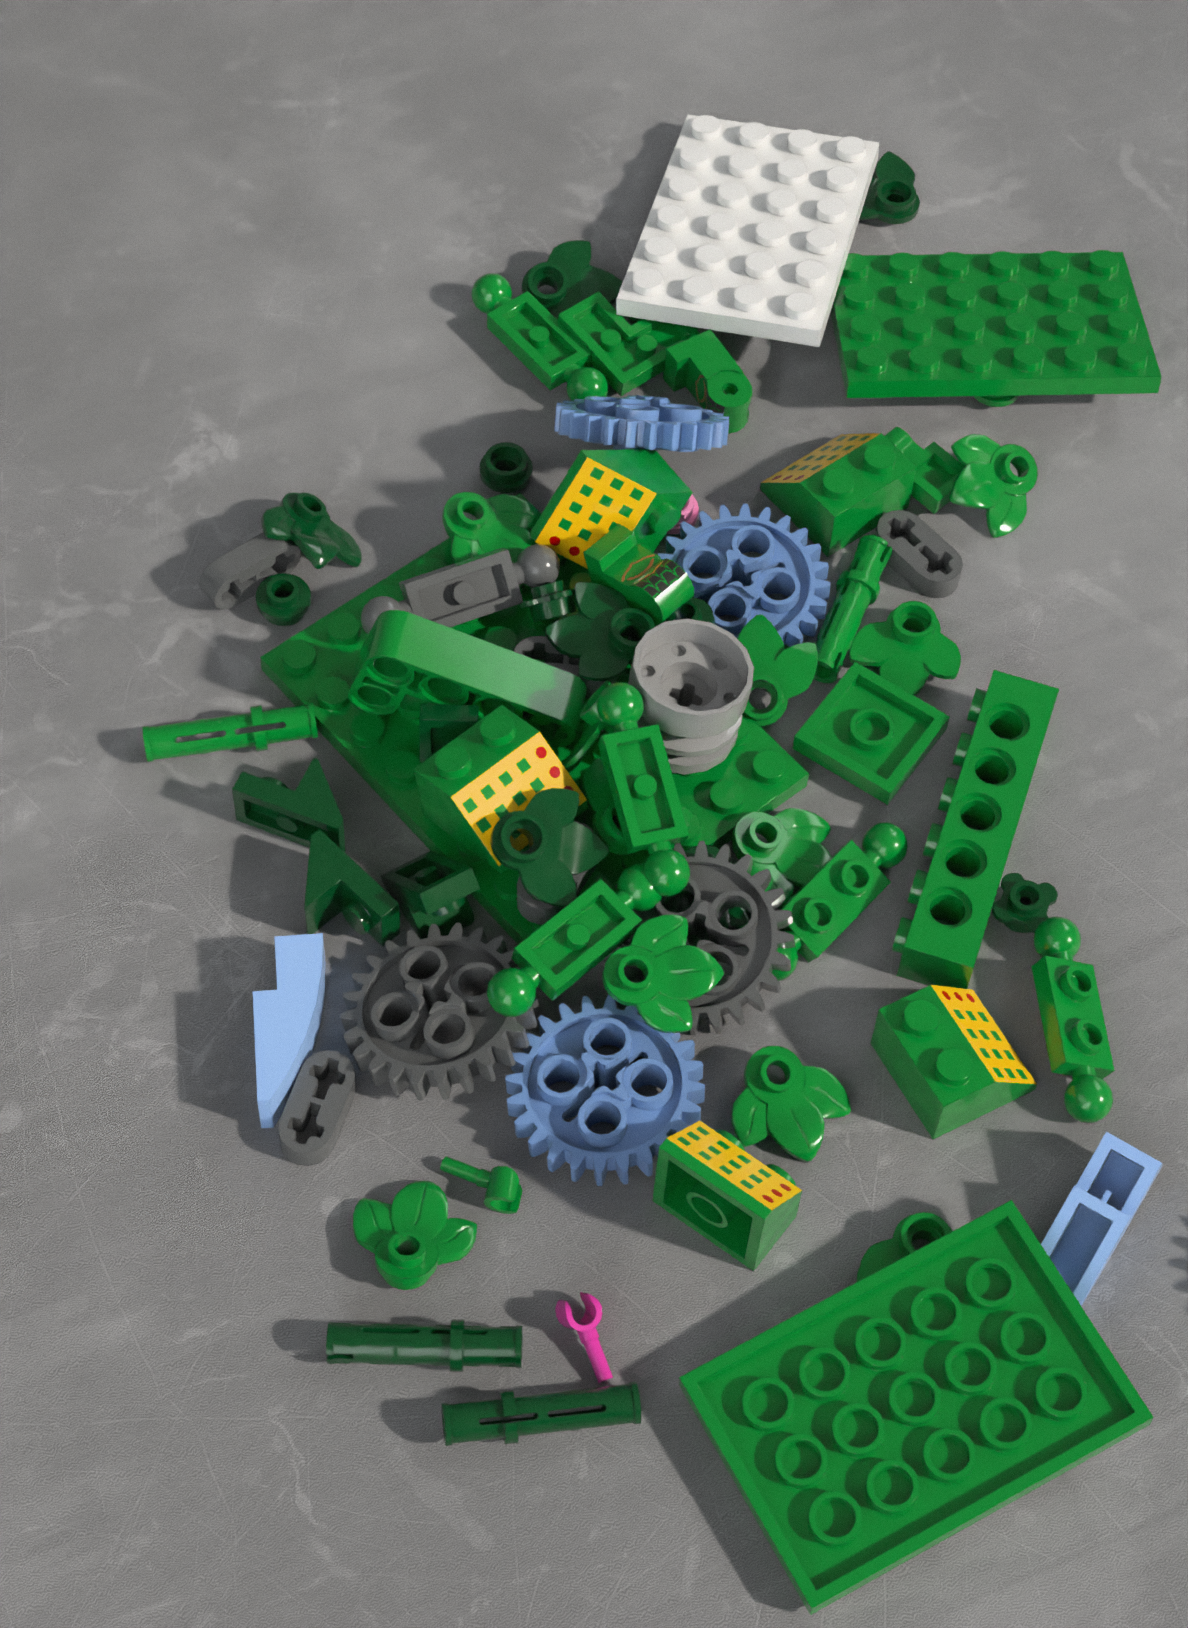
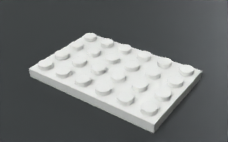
[616,114,879,347]

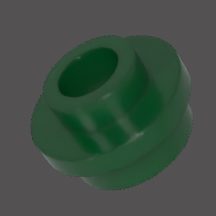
[480,442,533,493]
[255,573,311,626]

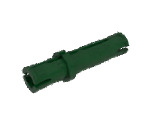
[326,1319,523,1372]
[441,1382,641,1446]

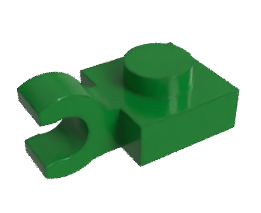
[885,426,964,514]

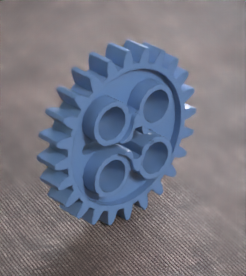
[554,395,729,452]
[657,503,831,647]
[505,994,705,1186]

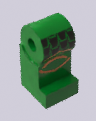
[663,329,752,434]
[583,524,695,625]

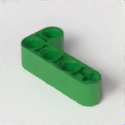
[348,610,587,747]

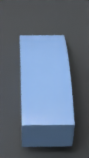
[252,933,326,1128]
[1041,1132,1163,1307]

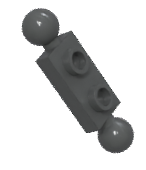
[361,544,560,635]

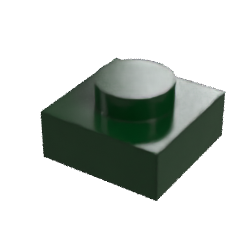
[419,704,479,761]

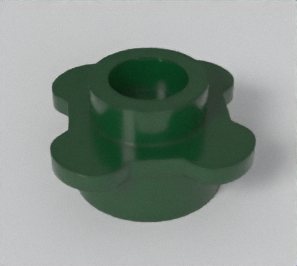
[519,580,577,623]
[992,873,1058,933]

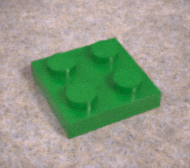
[792,662,950,805]

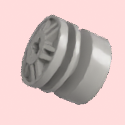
[628,618,754,775]

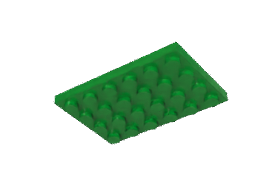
[830,250,1162,398]
[679,1200,1154,1615]

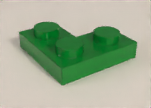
[558,291,700,397]

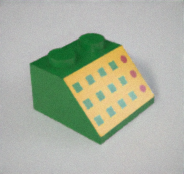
[760,433,917,557]
[529,449,693,569]
[413,705,589,874]
[870,985,1037,1140]
[652,1120,802,1271]

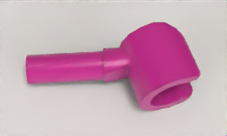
[555,1292,613,1383]

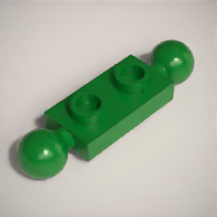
[471,273,608,401]
[597,682,690,897]
[772,822,908,981]
[487,864,663,1017]
[1031,916,1115,1123]

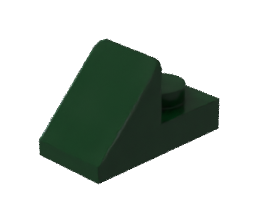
[232,757,346,852]
[304,829,400,947]
[381,851,480,940]

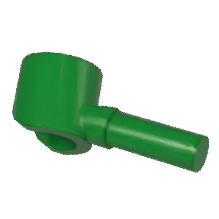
[440,1156,523,1214]

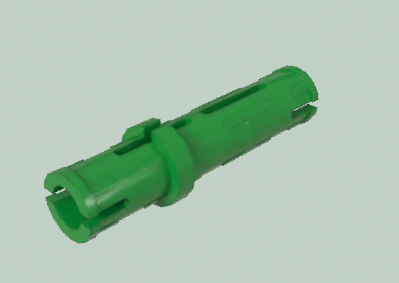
[814,535,892,683]
[142,703,318,762]

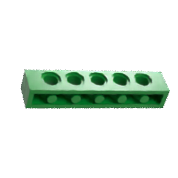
[892,670,1059,989]

